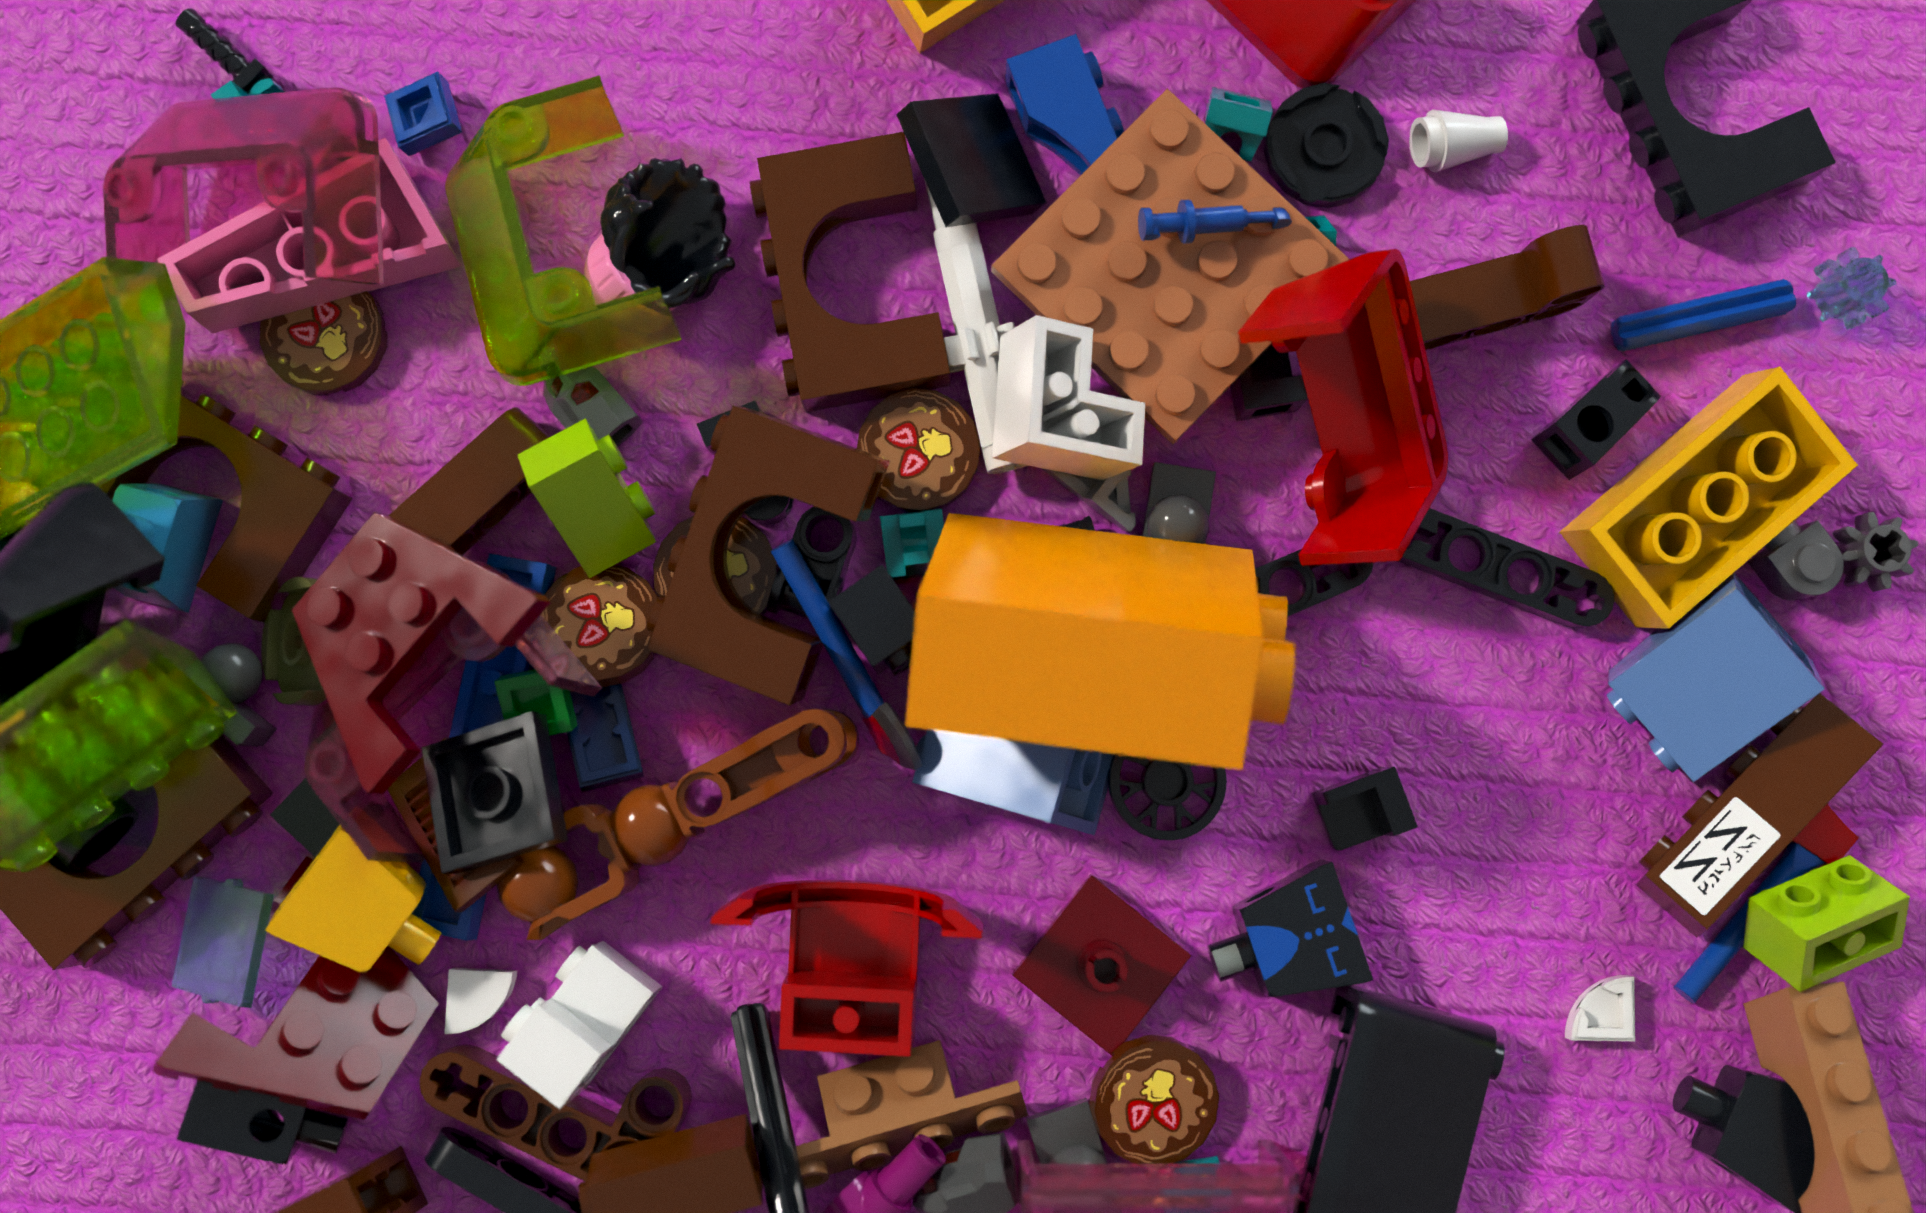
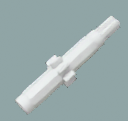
[924,179,1028,474]

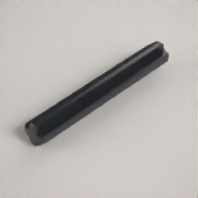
[731,1003,810,1213]

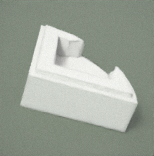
[444,968,517,1034]
[1565,975,1635,1041]

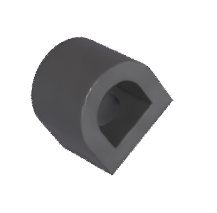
[1748,520,1844,600]

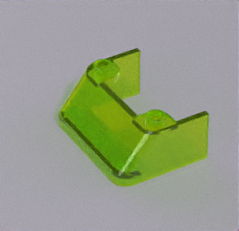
[445,75,682,386]

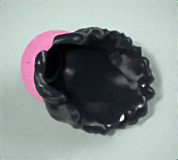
[584,158,736,328]

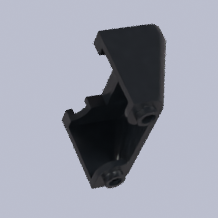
[0,480,165,779]
[1278,985,1505,1213]

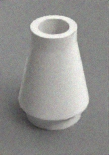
[1409,110,1508,172]

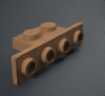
[796,1040,1028,1189]

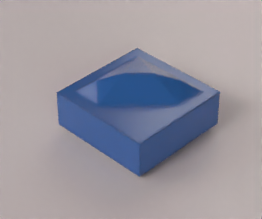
[384,71,462,156]

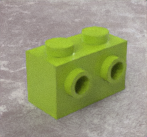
[517,418,656,578]
[1743,855,1910,992]

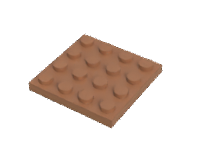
[991,88,1350,445]

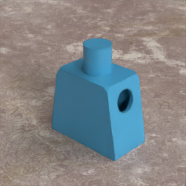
[112,483,223,613]

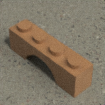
[1743,981,1914,1213]

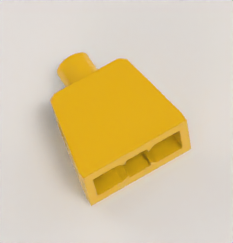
[265,812,441,972]

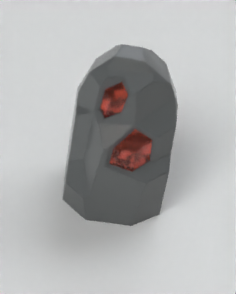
[543,362,643,447]
[913,1132,1018,1213]

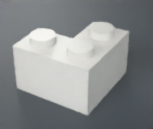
[992,315,1145,480]
[496,941,663,1109]

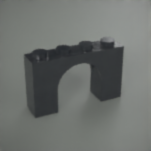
[1576,0,1836,237]

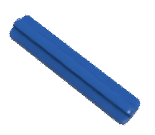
[1610,279,1796,352]

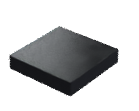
[896,93,1047,228]
[422,711,568,875]

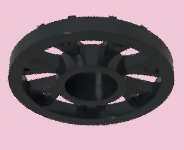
[1108,754,1227,840]

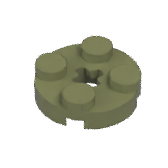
[261,577,327,706]

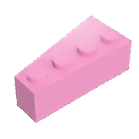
[157,138,462,334]

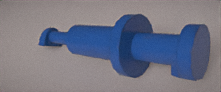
[1138,199,1292,244]

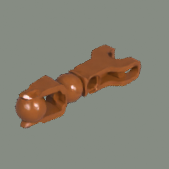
[497,709,859,940]

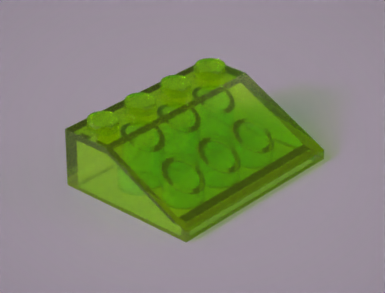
[0,257,186,539]
[0,619,238,873]

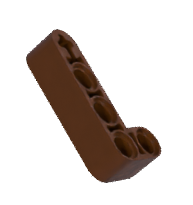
[1410,224,1605,350]
[388,407,551,555]
[419,1044,692,1182]

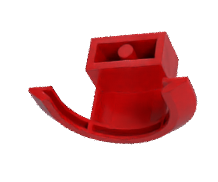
[711,880,983,1057]

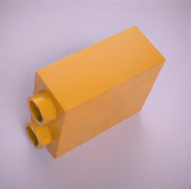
[905,513,1295,770]

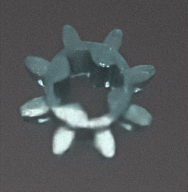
[1807,247,1896,330]

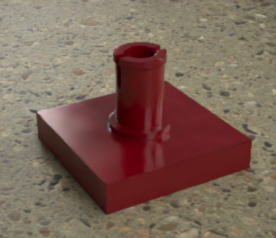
[1012,874,1192,1057]

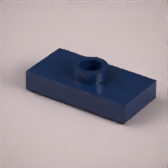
[566,675,644,792]

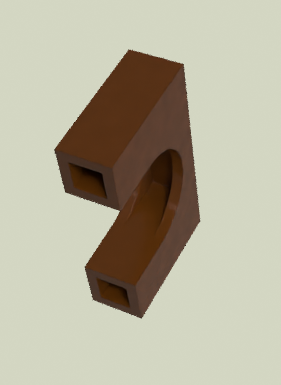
[749,132,950,412]
[36,359,353,623]
[647,405,890,706]
[0,679,273,970]
[579,1114,763,1213]

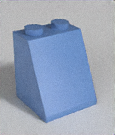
[1606,572,1825,782]
[912,729,1114,836]

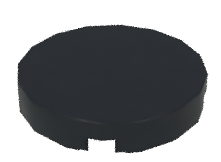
[1264,83,1389,208]

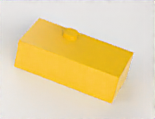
[1559,366,1858,629]

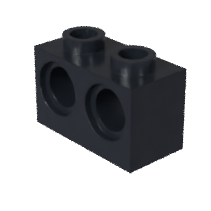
[828,565,916,676]

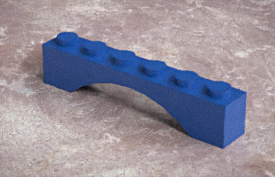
[1005,34,1124,176]

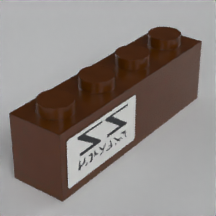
[1636,693,1883,938]

